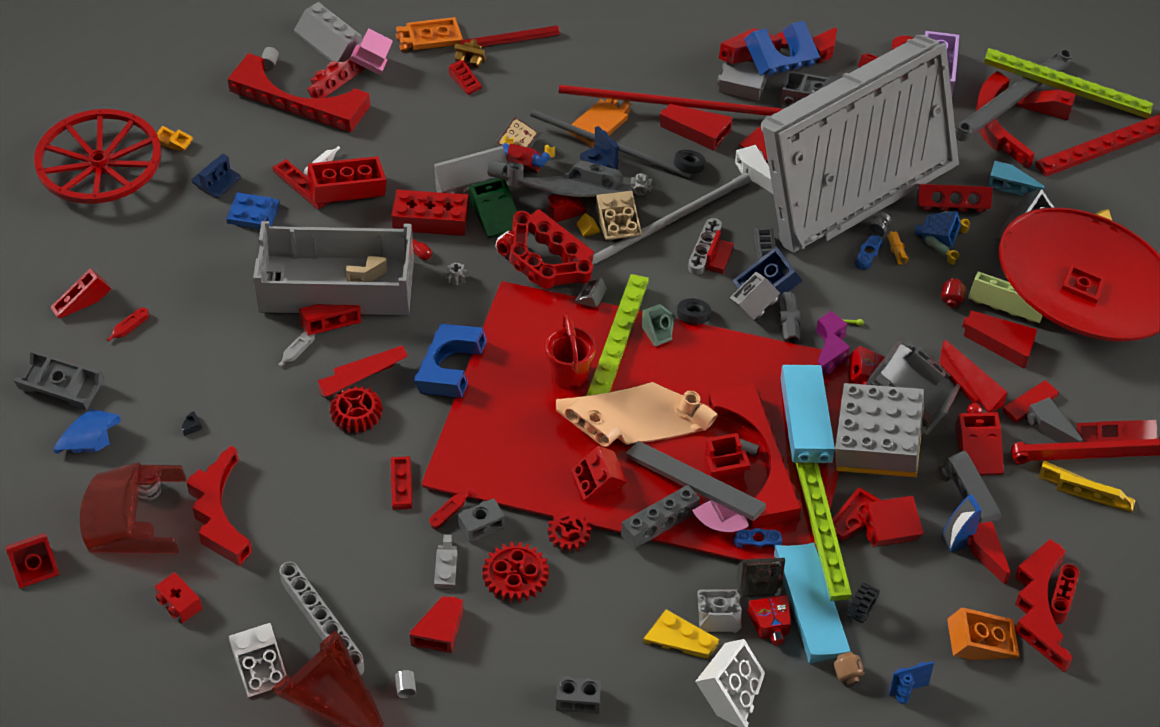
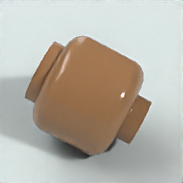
[834,652,864,685]

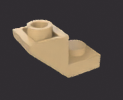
[346,256,388,282]

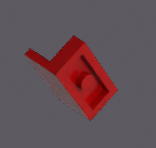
[706,230,734,274]

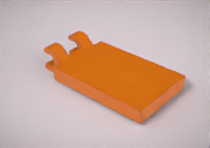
[396,17,463,52]
[568,99,632,148]

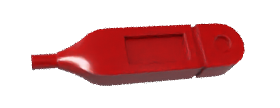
[107,307,149,342]
[429,488,472,529]

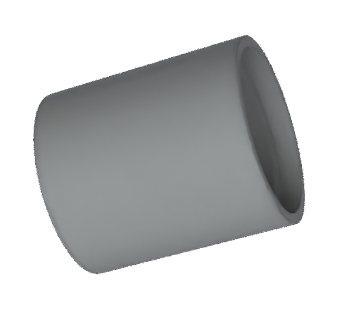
[262,47,279,70]
[395,670,416,699]

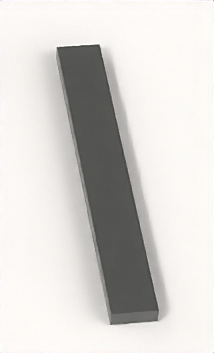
[626,441,766,521]

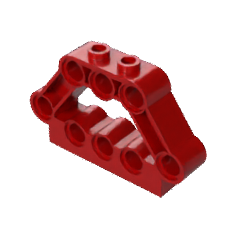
[509,209,594,289]

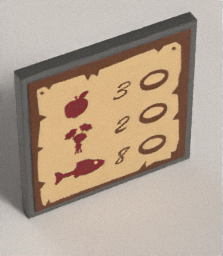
[495,115,541,148]

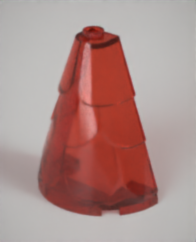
[272,630,384,727]

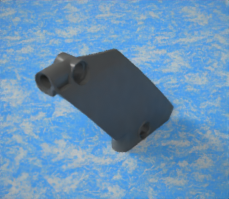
[487,160,632,197]

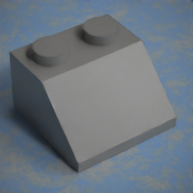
[730,272,780,320]

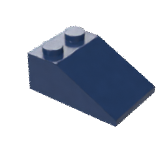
[732,247,803,297]

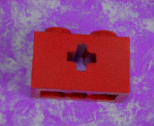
[155,572,202,624]

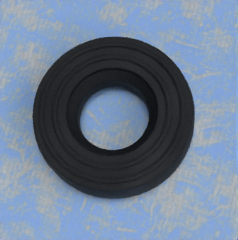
[674,149,706,174]
[677,298,711,324]

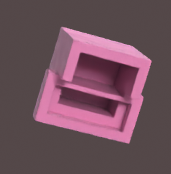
[349,28,393,75]

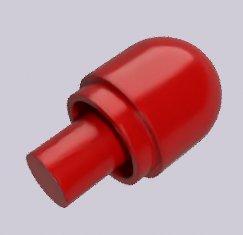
[413,239,432,261]

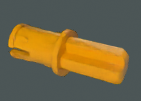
[887,231,909,265]

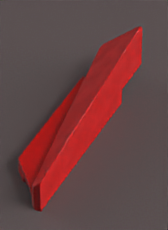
[318,345,408,397]

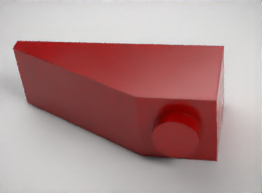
[1017,90,1076,120]
[50,268,111,319]
[299,304,361,336]
[966,522,1011,584]

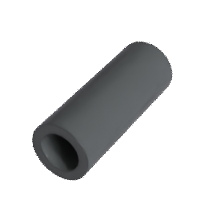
[739,438,760,457]

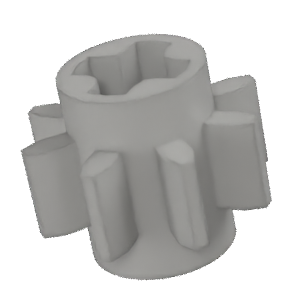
[631,173,652,196]
[445,262,468,286]

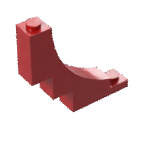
[1015,539,1073,672]

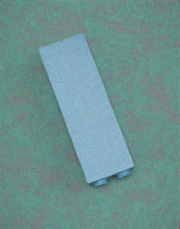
[780,365,835,463]

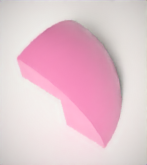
[692,500,748,532]

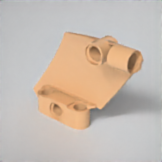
[556,382,718,447]

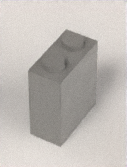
[717,61,768,101]

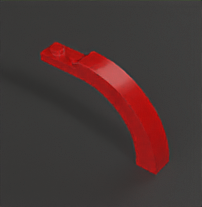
[976,71,1035,168]

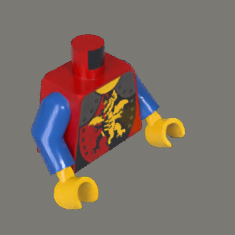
[502,135,555,173]

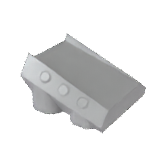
[698,589,742,634]

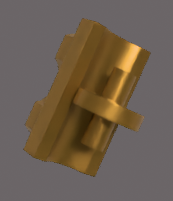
[454,39,487,68]

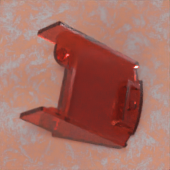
[80,462,186,553]

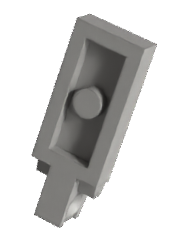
[434,535,458,589]

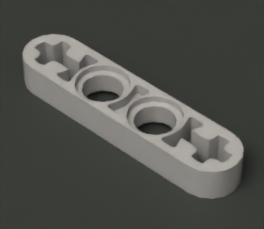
[688,218,722,275]

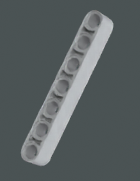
[279,562,364,677]

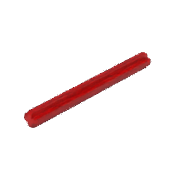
[461,25,560,47]

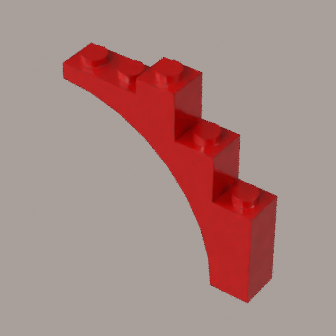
[186,445,252,566]

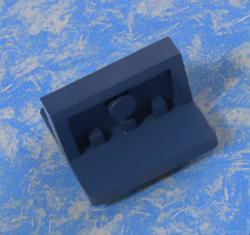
[191,154,241,198]

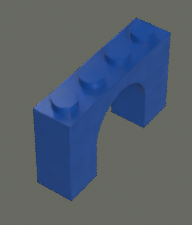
[744,21,820,76]
[414,324,487,398]

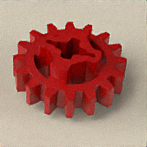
[547,509,591,553]

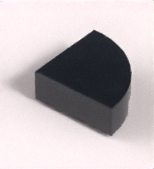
[182,411,202,436]

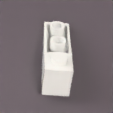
[735,145,773,194]

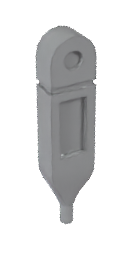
[278,331,315,367]

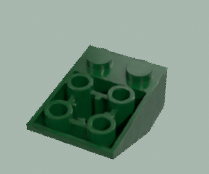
[469,178,521,238]

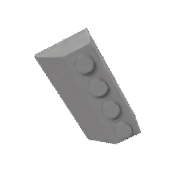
[294,2,362,62]
[434,146,510,197]

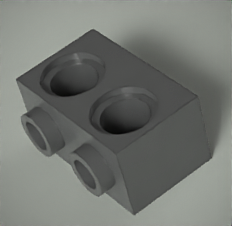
[556,676,601,713]

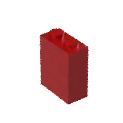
[861,496,924,548]

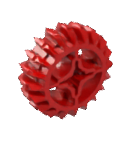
[329,385,383,434]

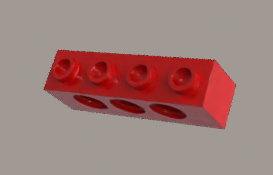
[917,184,993,212]

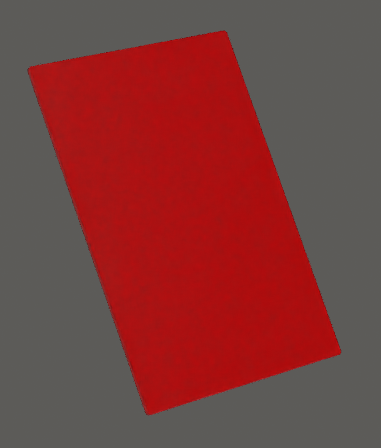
[422,281,856,570]

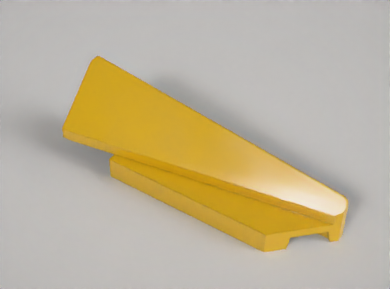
[1038,461,1135,512]

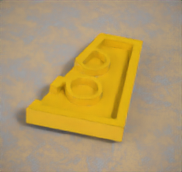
[643,609,719,659]

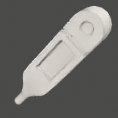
[304,146,340,176]

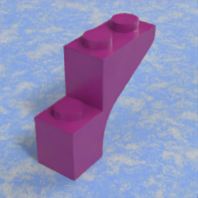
[816,311,850,376]

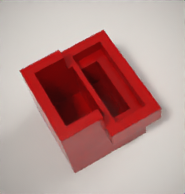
[705,433,750,481]

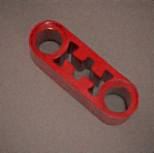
[1050,564,1079,624]

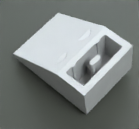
[229,623,289,697]

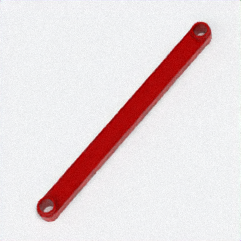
[1011,439,1160,464]

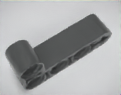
[939,451,1001,523]

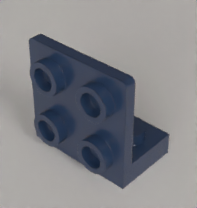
[580,126,619,170]

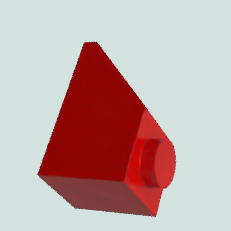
[812,27,837,64]
[547,194,587,222]

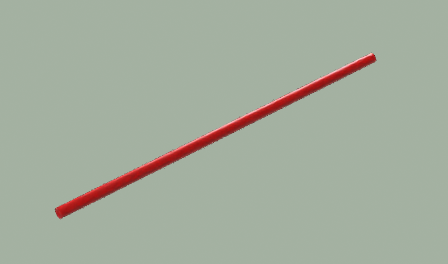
[558,85,783,116]

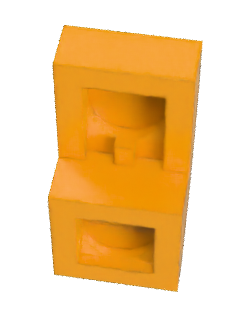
[157,126,193,151]

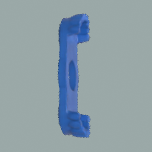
[855,235,882,270]
[733,528,783,549]

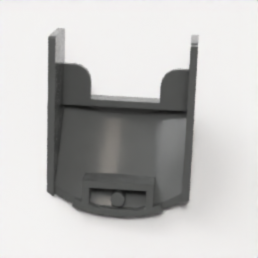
[866,338,961,435]

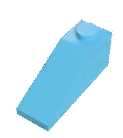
[988,161,1044,196]

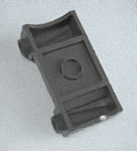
[781,71,828,107]

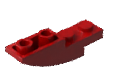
[1076,420,1157,442]

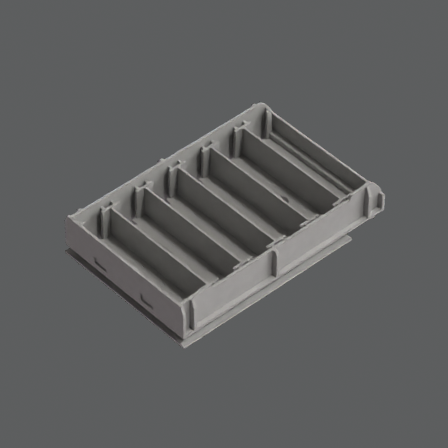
[761,35,959,253]

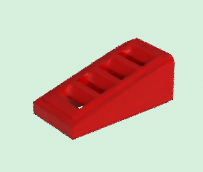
[449,60,482,95]

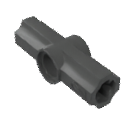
[779,292,801,344]

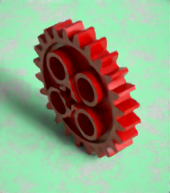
[482,542,549,603]

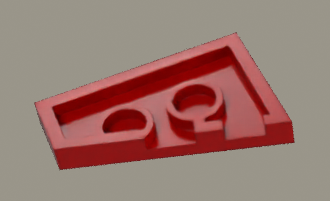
[832,487,881,541]

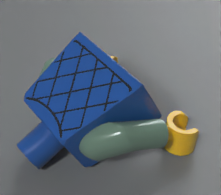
[915,211,970,265]

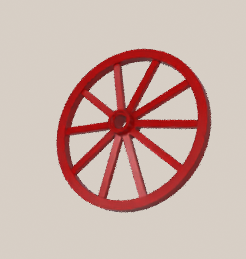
[34,109,161,204]

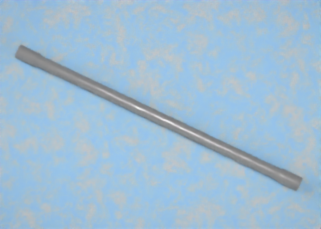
[592,173,751,265]

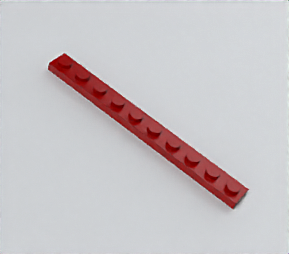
[1035,114,1160,177]

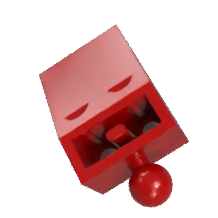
[955,403,1004,476]

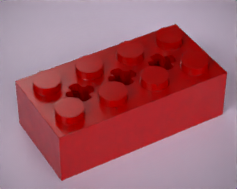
[307,156,386,204]
[391,190,469,236]

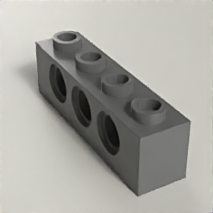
[621,485,700,550]

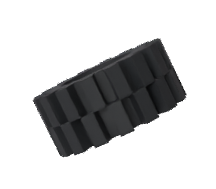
[847,583,880,624]

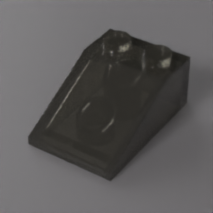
[736,558,785,597]

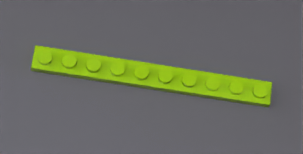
[983,48,1153,119]
[587,274,649,396]
[795,462,852,601]

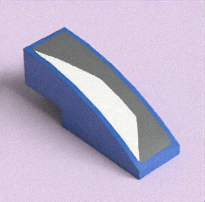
[942,494,982,552]

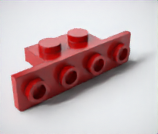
[307,59,365,99]

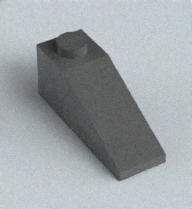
[1027,397,1083,443]

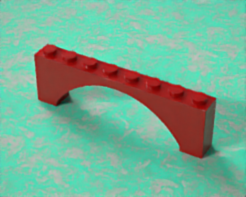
[228,53,371,132]
[708,383,802,529]

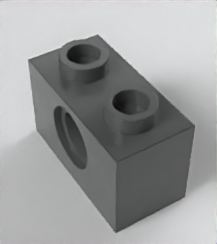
[458,498,505,543]

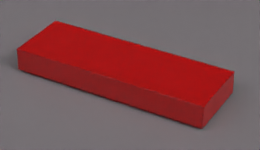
[1003,380,1059,423]
[390,456,412,510]

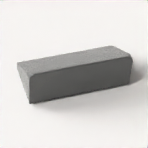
[576,278,607,307]

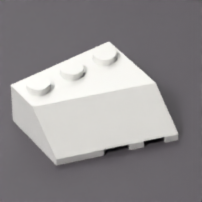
[695,639,765,727]

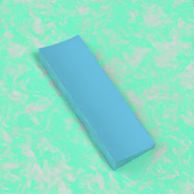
[774,543,851,664]

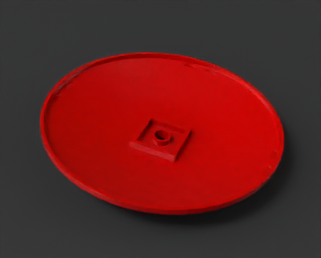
[999,208,1160,342]

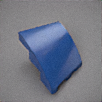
[54,409,121,454]

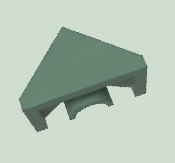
[642,304,675,346]

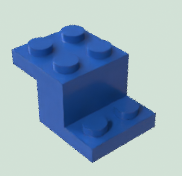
[226,192,280,229]

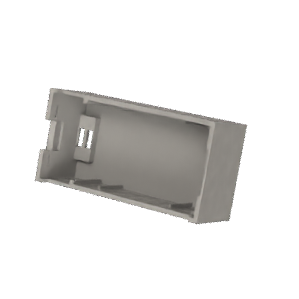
[253,221,414,315]

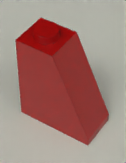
[410,596,464,653]

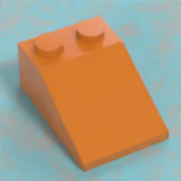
[947,608,1020,660]

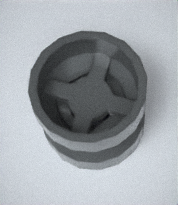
[868,212,892,237]

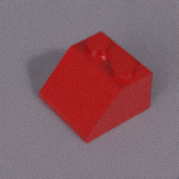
[5,533,60,588]

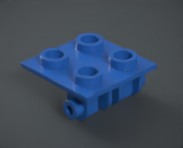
[889,661,934,704]

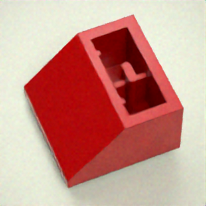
[571,446,627,501]

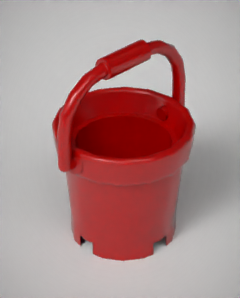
[545,313,596,390]

